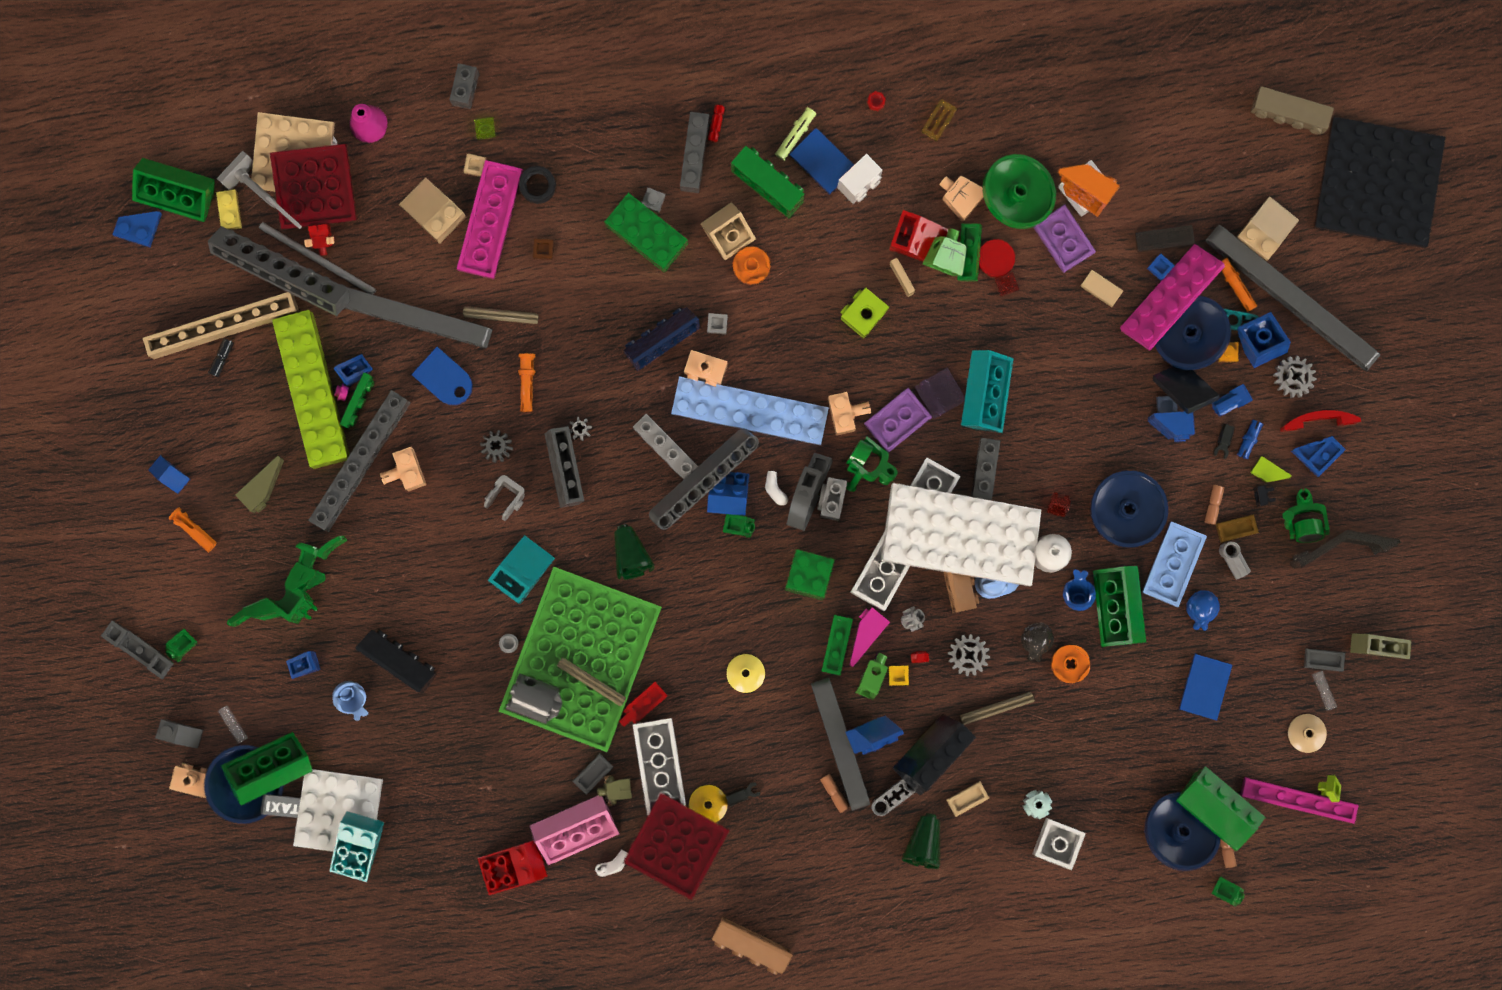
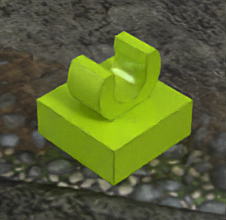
[1318,775,1341,802]

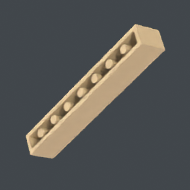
[143,292,299,359]

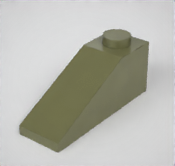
[235,456,284,513]
[1350,633,1411,659]

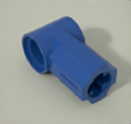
[1212,384,1253,417]

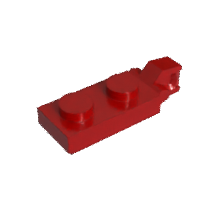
[619,682,668,727]

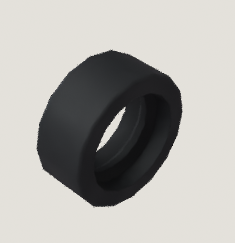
[519,166,556,204]

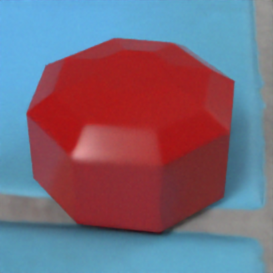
[867,91,886,111]
[910,651,929,663]

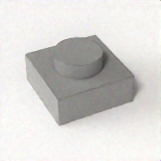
[642,188,666,213]
[707,313,728,335]

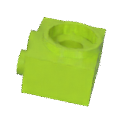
[840,288,889,339]

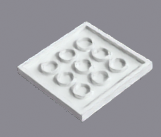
[293,769,383,852]

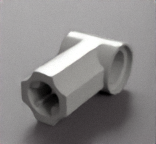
[1219,542,1251,580]

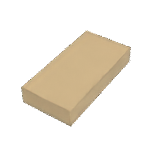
[890,258,915,297]
[1081,270,1123,307]
[946,781,990,817]

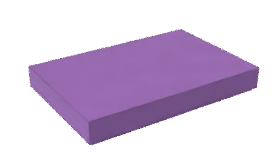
[1034,205,1096,273]
[864,388,932,453]

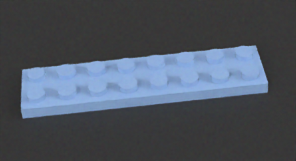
[671,376,829,445]

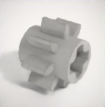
[569,417,592,441]
[901,606,925,632]

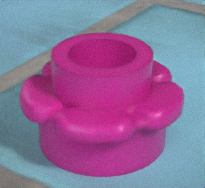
[334,383,349,401]

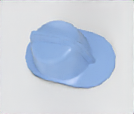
[975,577,1019,599]

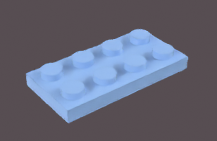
[1142,521,1207,607]

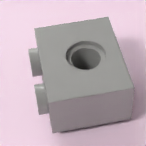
[817,477,847,521]

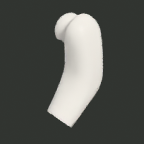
[765,471,788,505]
[595,850,628,877]

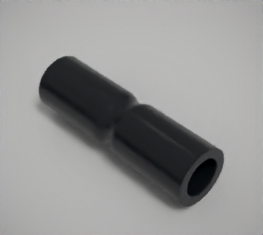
[208,338,234,378]

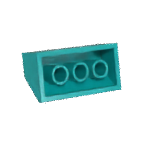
[961,350,1014,433]

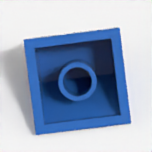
[1237,312,1291,368]
[1148,412,1195,442]

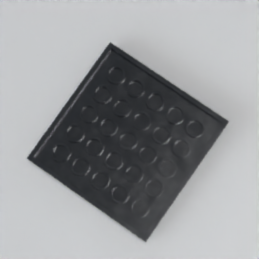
[1314,117,1446,248]

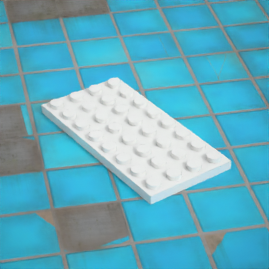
[881,483,1041,586]

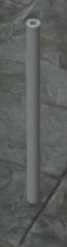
[259,222,376,295]

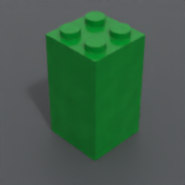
[785,549,834,600]

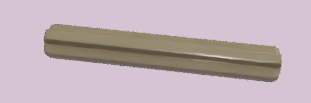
[463,306,539,324]
[557,658,626,706]
[960,692,1035,725]

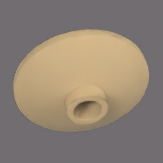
[1288,714,1327,753]

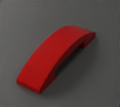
[1280,410,1361,432]

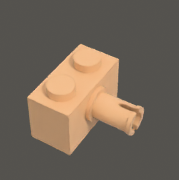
[684,350,728,387]
[828,392,871,436]
[380,447,426,491]
[169,763,207,798]

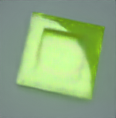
[474,117,496,140]

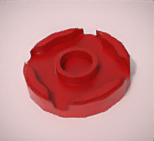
[979,239,1015,278]

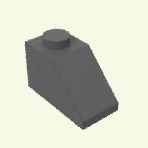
[155,719,203,749]

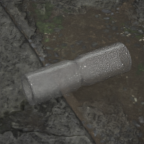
[1312,671,1337,711]
[218,705,248,744]

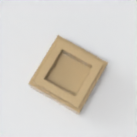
[463,154,486,177]

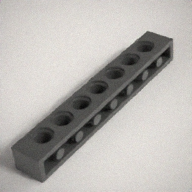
[207,226,350,316]
[308,390,411,532]

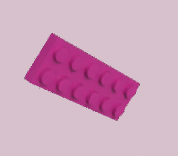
[457,160,523,279]
[1120,244,1225,351]

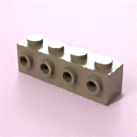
[1251,86,1334,135]

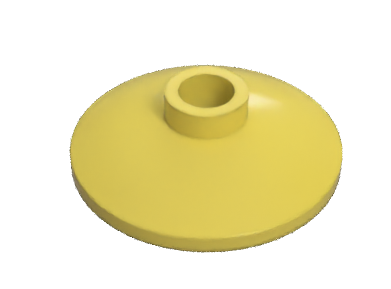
[727,654,765,693]

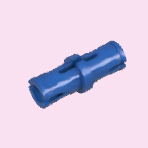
[1237,420,1263,459]

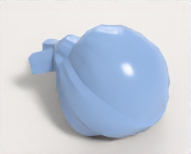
[332,681,368,721]

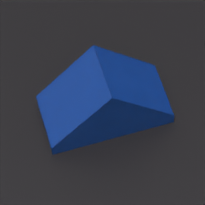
[334,354,373,387]
[148,455,190,494]
[286,651,321,679]

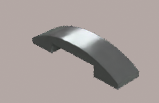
[101,620,174,679]

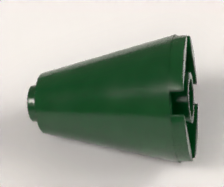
[614,524,655,580]
[902,813,940,870]

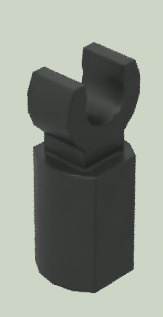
[1213,424,1235,459]
[725,782,760,807]

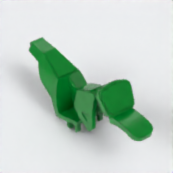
[227,535,347,627]

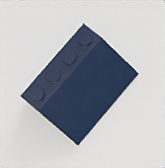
[624,307,700,371]

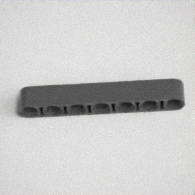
[649,428,759,530]
[811,677,870,811]

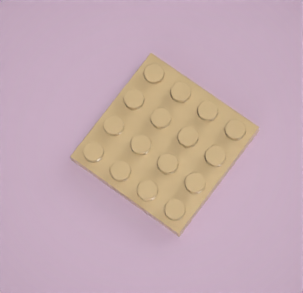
[251,112,335,192]

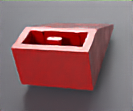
[889,210,949,262]
[477,840,548,895]

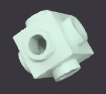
[1023,790,1052,819]

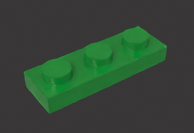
[957,224,982,281]
[340,373,374,430]
[822,615,853,676]

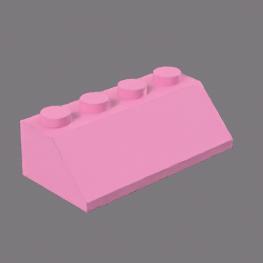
[530,796,619,865]

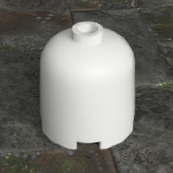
[1035,534,1072,573]

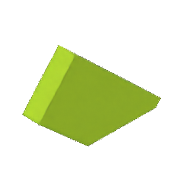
[1250,456,1292,483]

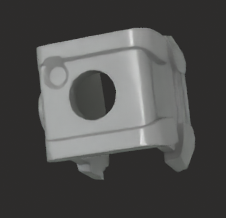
[484,475,525,521]

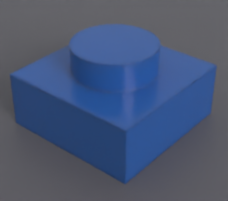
[1147,253,1175,281]

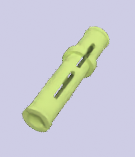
[775,107,816,161]

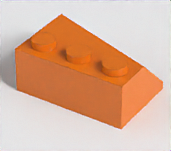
[1058,164,1120,217]

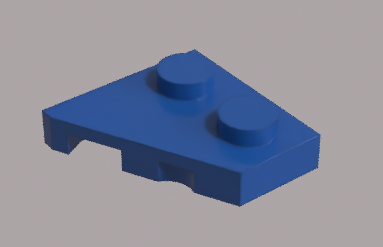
[113,211,162,248]
[1291,436,1346,477]

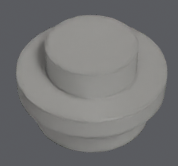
[499,634,519,653]

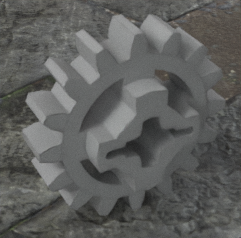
[1273,356,1316,398]
[948,634,990,676]

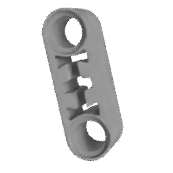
[871,779,916,816]

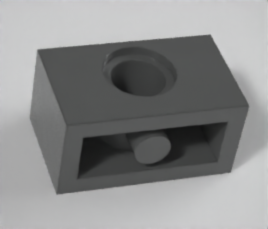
[449,63,479,109]

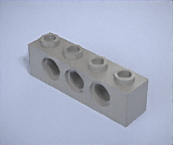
[633,414,698,480]

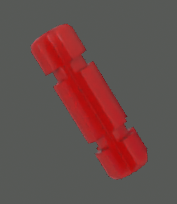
[708,105,725,142]

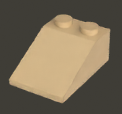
[399,178,466,244]
[1236,196,1299,261]

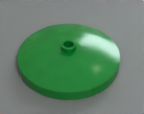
[983,154,1056,229]

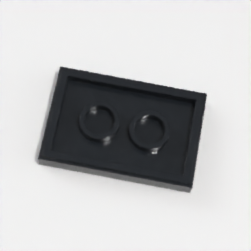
[1152,366,1219,414]

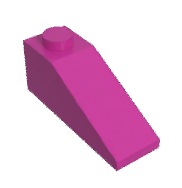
[849,607,890,667]

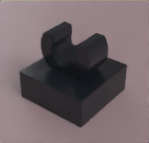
[1253,486,1276,507]

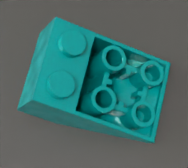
[488,535,555,604]
[330,811,384,882]

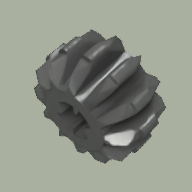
[480,430,513,463]

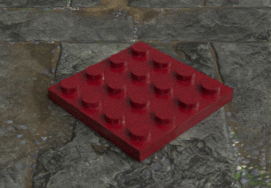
[270,144,357,229]
[623,793,730,900]

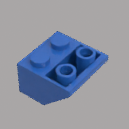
[707,472,749,516]
[845,716,904,754]

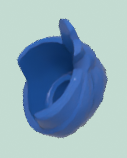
[1063,569,1096,611]
[1186,590,1220,631]

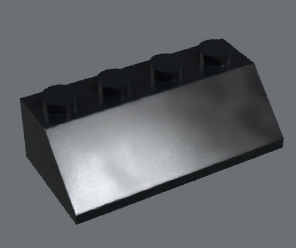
[355,629,437,693]
[892,714,976,795]

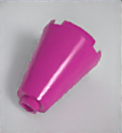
[350,104,388,143]

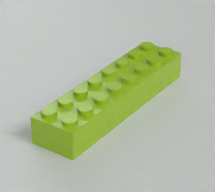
[272,310,350,469]

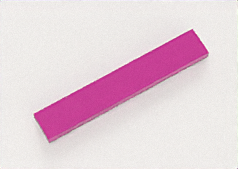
[1240,777,1359,824]

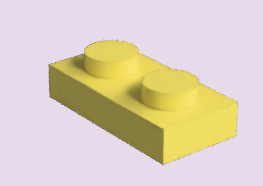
[216,190,242,230]

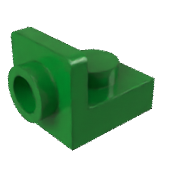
[723,514,755,538]
[165,629,197,662]
[1211,877,1245,907]

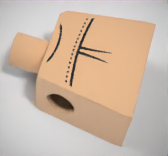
[939,176,983,222]

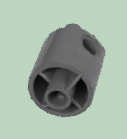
[506,673,563,724]

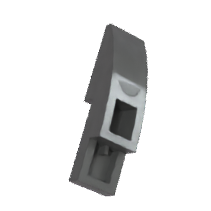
[787,453,833,531]

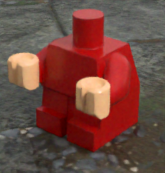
[304,224,335,256]

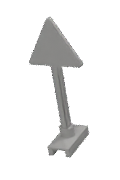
[217,151,302,229]

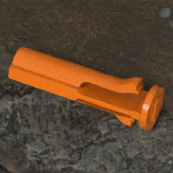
[169,507,217,553]

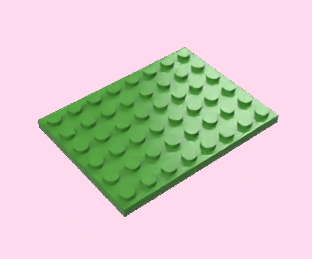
[499,567,662,752]

